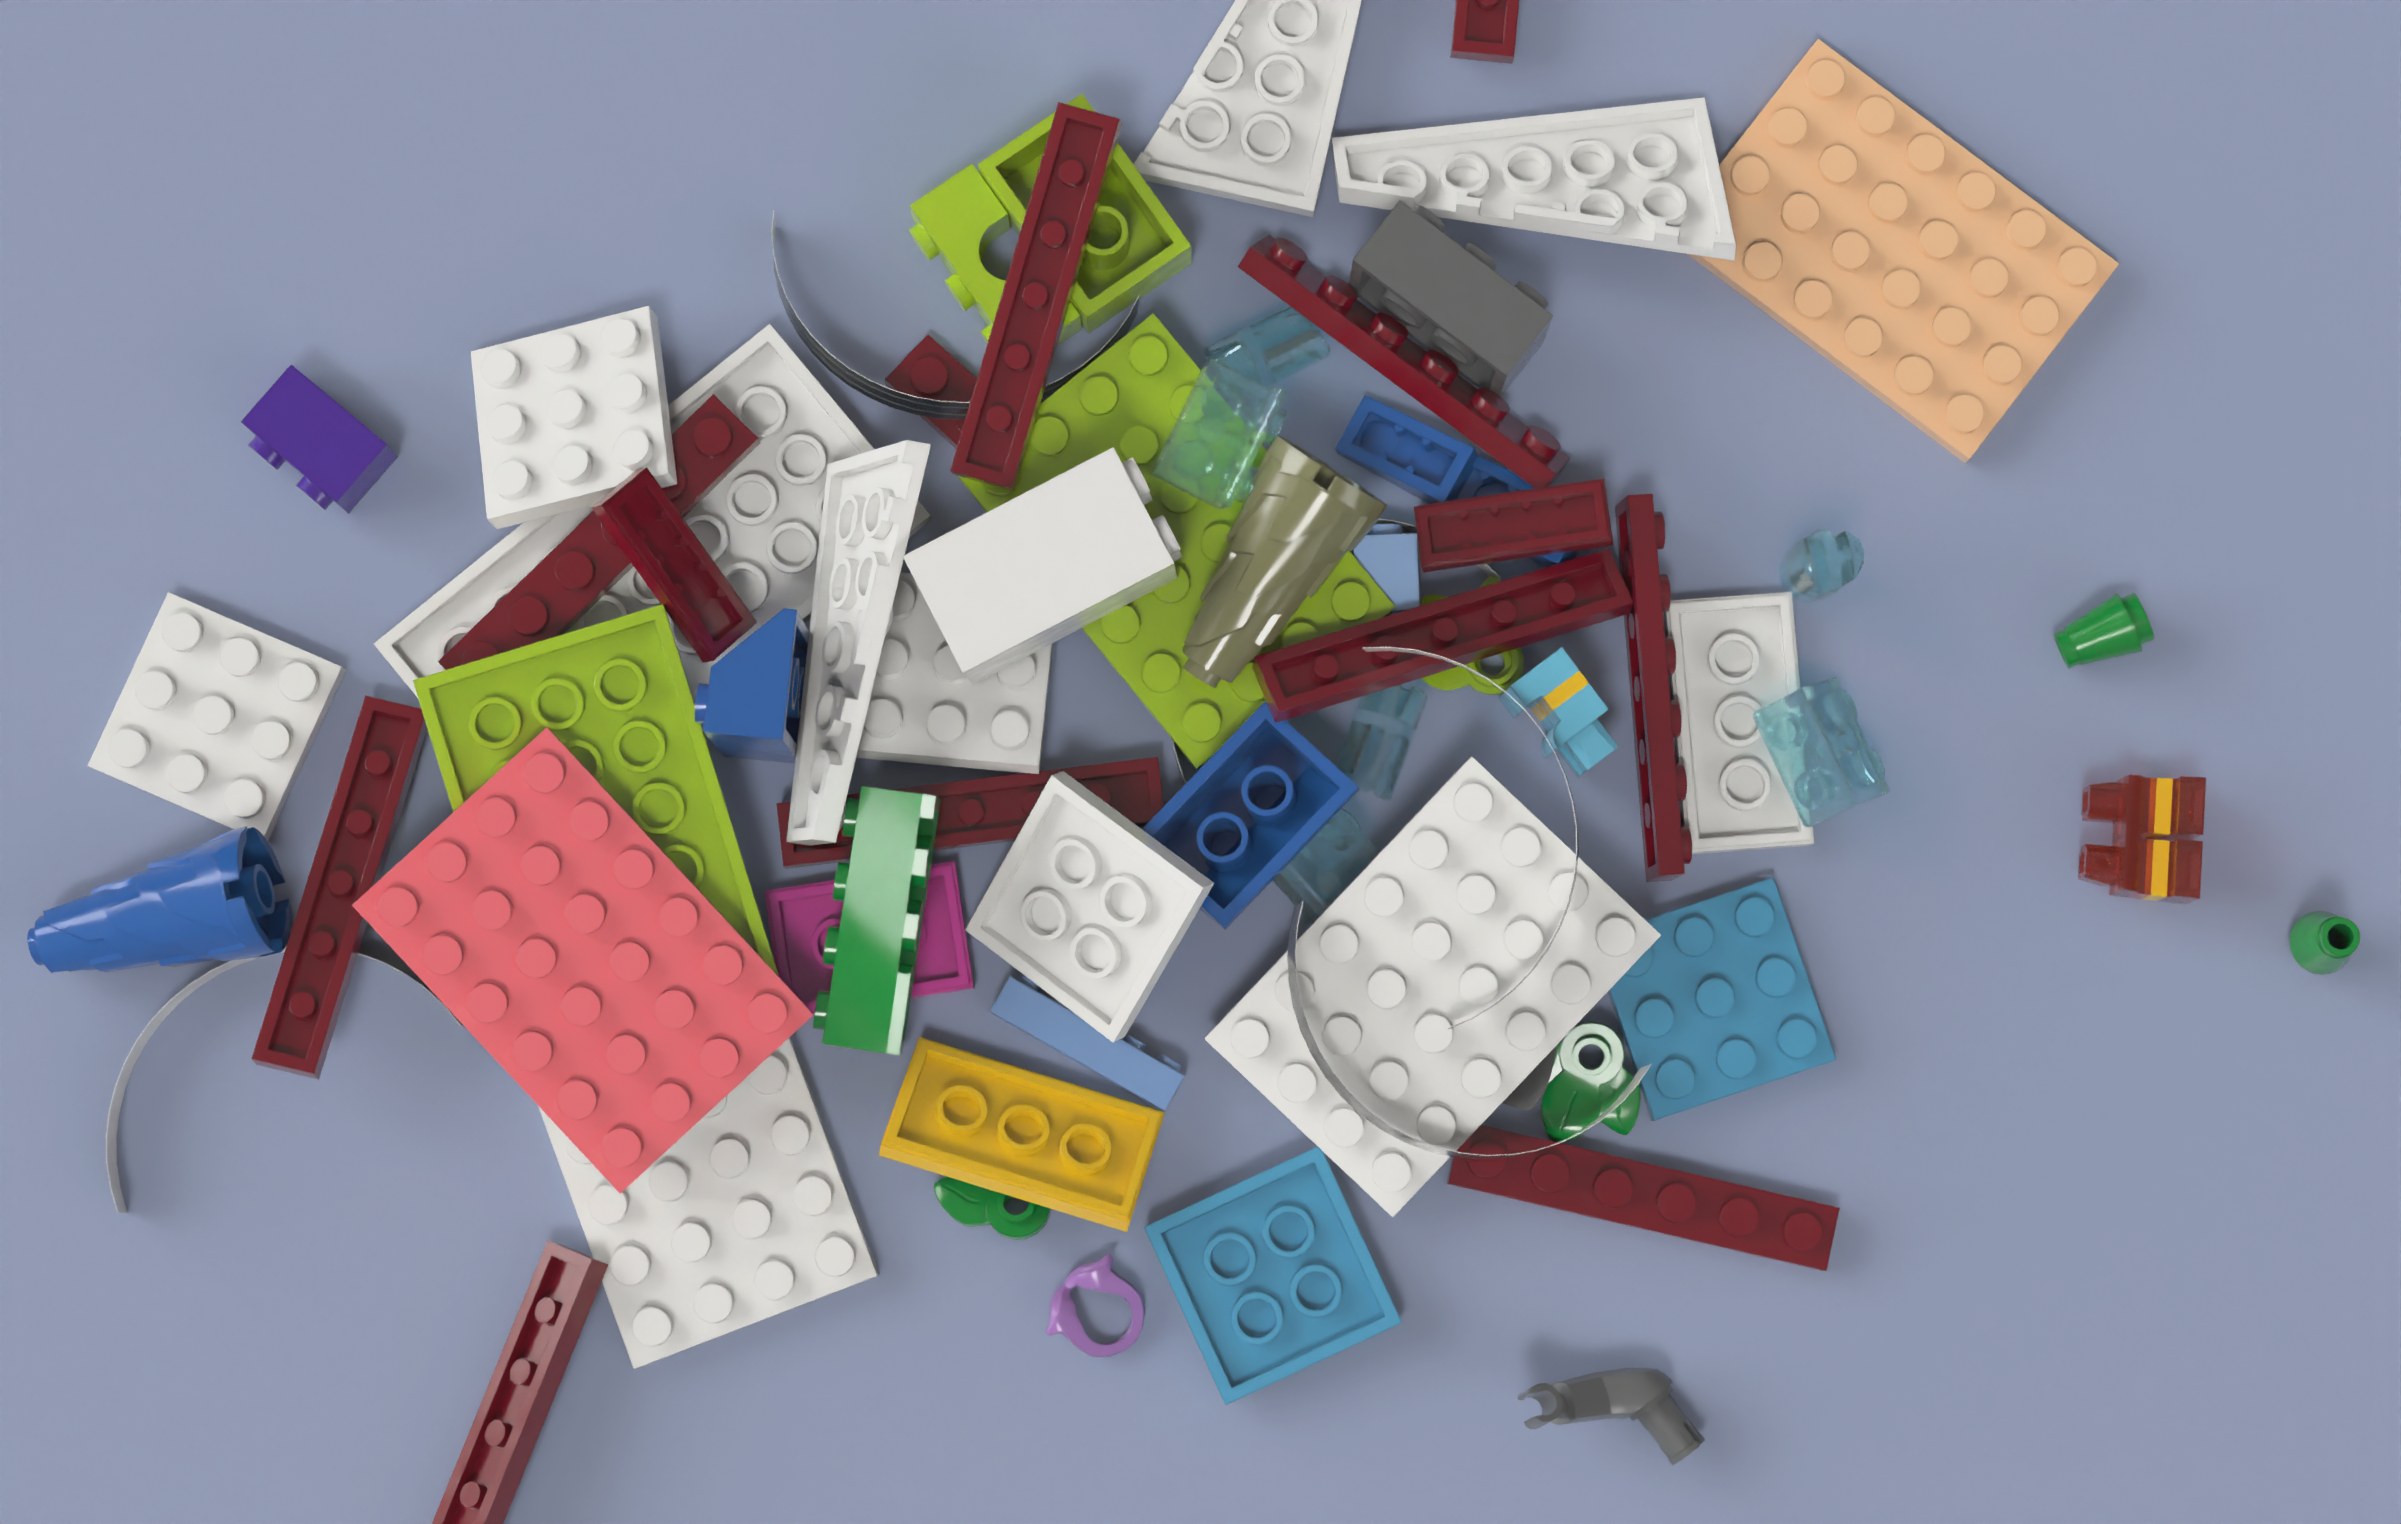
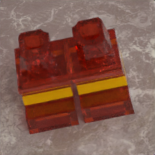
[2078,774,2206,904]

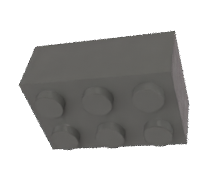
[1349,200,1554,397]

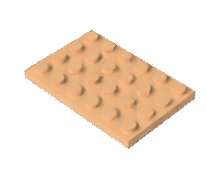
[1688,39,2119,463]

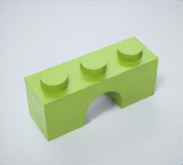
[908,163,1082,346]

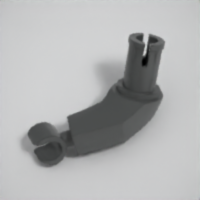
[1518,1368,1705,1465]

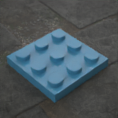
[1608,878,1837,1121]
[1144,1146,1402,1406]

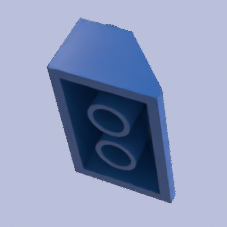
[695,608,809,764]
[1142,702,1360,930]

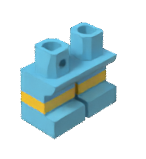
[1498,647,1618,778]

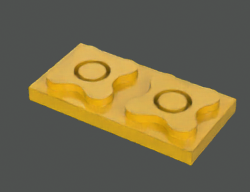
[879,1036,1165,1232]

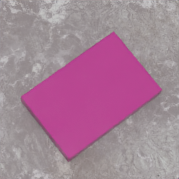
[765,861,974,1013]

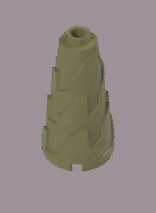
[1182,435,1387,688]

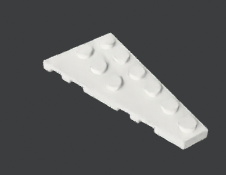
[1133,0,1362,217]
[1331,97,1736,261]
[786,440,931,845]

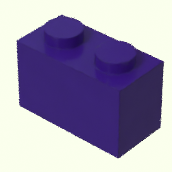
[241,365,398,514]

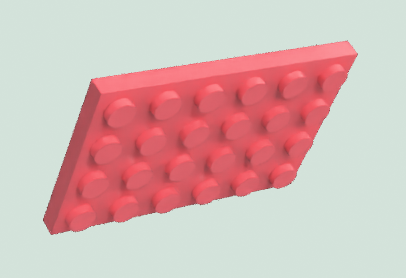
[352,727,814,1194]

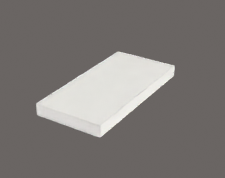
[1664,592,1814,854]

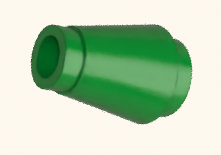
[2053,593,2155,669]
[2290,911,2360,975]

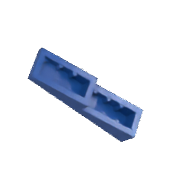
[1335,395,1579,567]

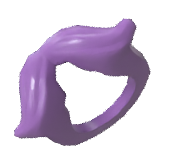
[1046,1254,1145,1357]

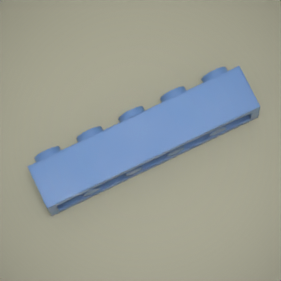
[990,975,1185,1112]

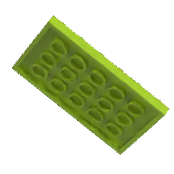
[957,313,1396,770]
[413,604,779,975]

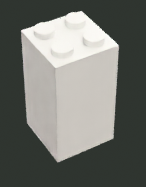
[903,447,1182,684]

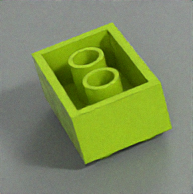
[978,93,1192,334]

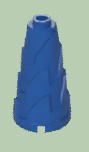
[27,826,291,973]

